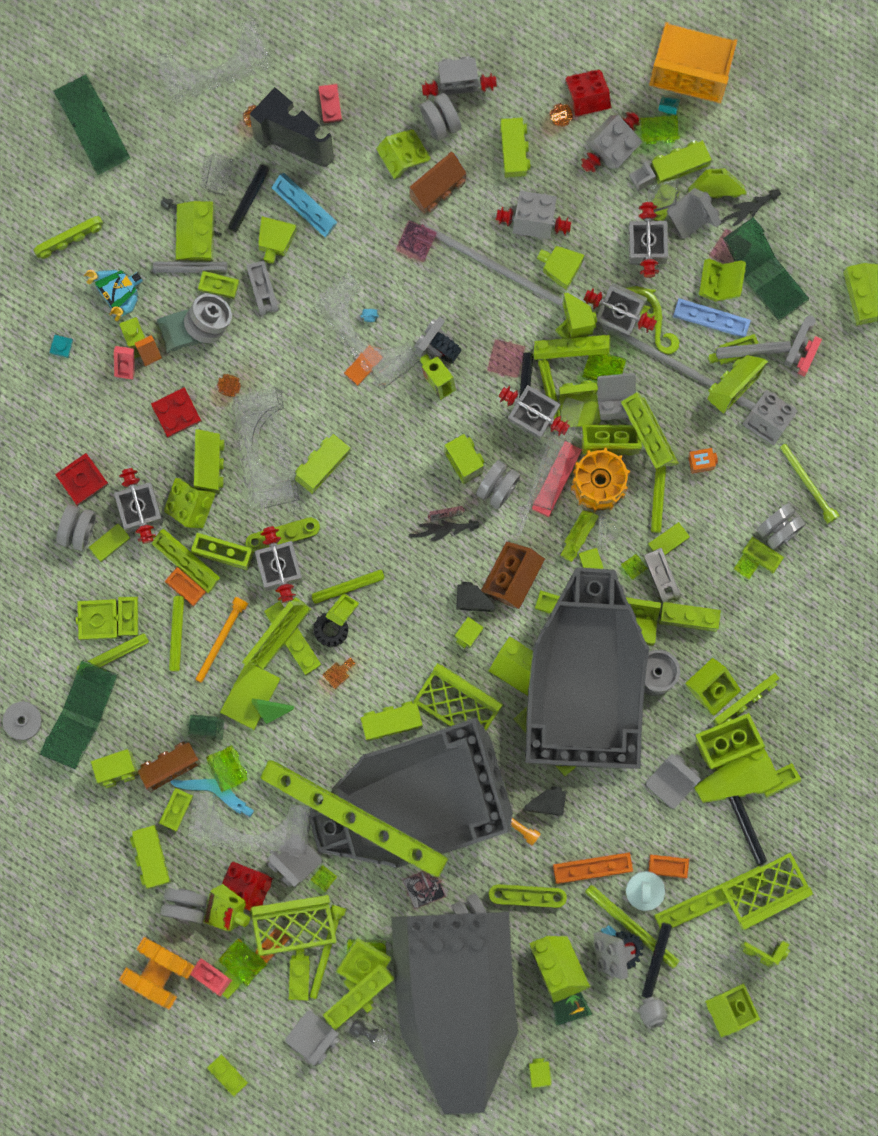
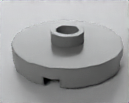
[3,702,42,740]

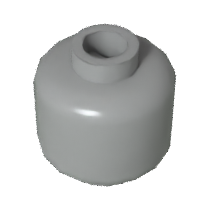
[639,997,668,1028]

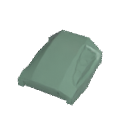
[157,309,203,353]

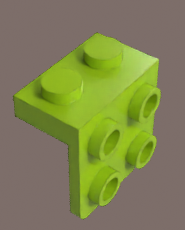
[376,129,431,179]
[699,258,746,302]
[558,380,601,428]
[164,478,216,528]
[626,597,661,646]
[740,940,790,967]

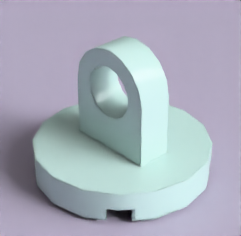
[626,871,665,911]

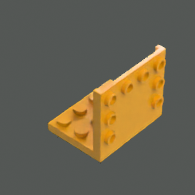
[649,22,737,104]

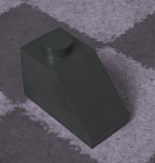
[456,582,495,612]
[524,786,566,816]

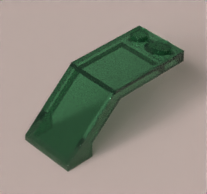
[53,74,131,175]
[723,217,809,322]
[40,660,119,770]

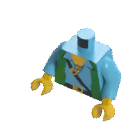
[84,270,143,321]

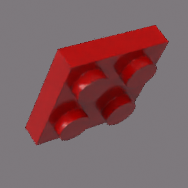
[151,387,201,438]
[55,453,109,506]

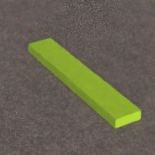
[654,866,768,928]

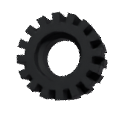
[313,613,349,647]

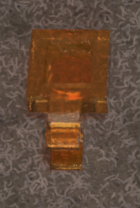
[322,657,356,690]

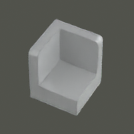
[629,161,656,191]

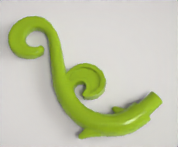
[626,286,680,355]

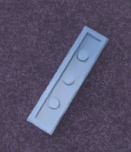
[673,298,751,338]

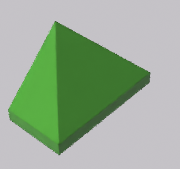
[251,698,294,724]

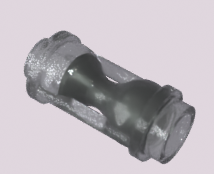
[344,1017,389,1049]

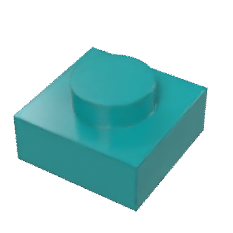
[658,95,680,115]
[50,335,73,358]

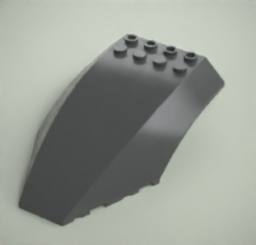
[525,567,650,769]
[308,718,513,868]
[391,911,519,1114]

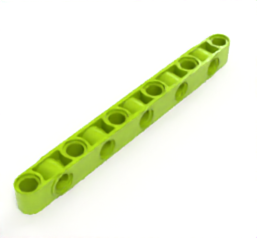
[260,760,448,877]

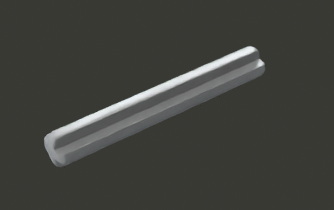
[153,261,228,273]
[716,341,791,359]

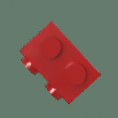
[566,69,611,117]
[222,862,273,911]

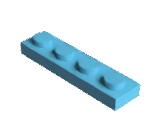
[272,173,337,237]

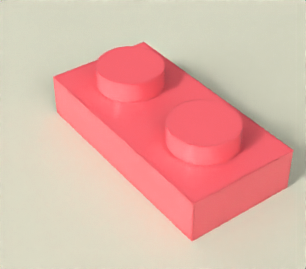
[319,84,342,123]
[797,336,822,377]
[114,346,135,380]
[190,958,232,996]

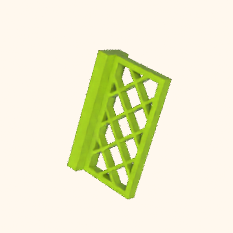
[621,392,679,469]
[242,597,312,669]
[413,663,504,731]
[721,852,813,930]
[250,895,336,956]

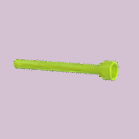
[780,444,840,524]
[309,905,347,999]

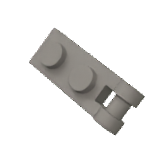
[246,260,279,316]
[783,316,816,367]
[643,548,681,604]

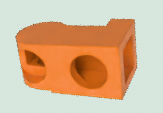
[255,925,291,963]

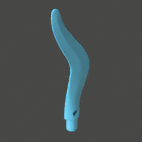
[170,779,254,817]

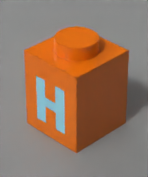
[688,448,718,474]

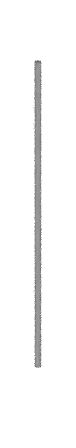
[421,224,756,410]

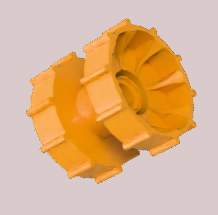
[571,448,630,513]
[119,937,195,1010]

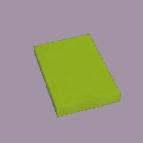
[220,665,281,730]

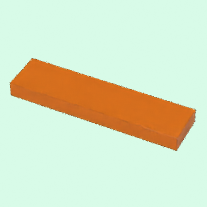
[553,852,633,884]

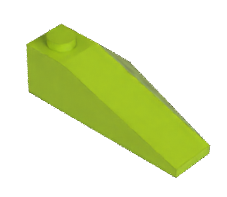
[694,748,781,803]

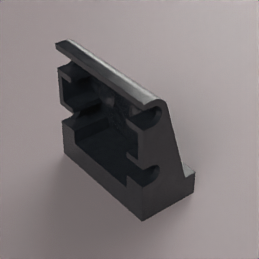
[249,87,334,167]

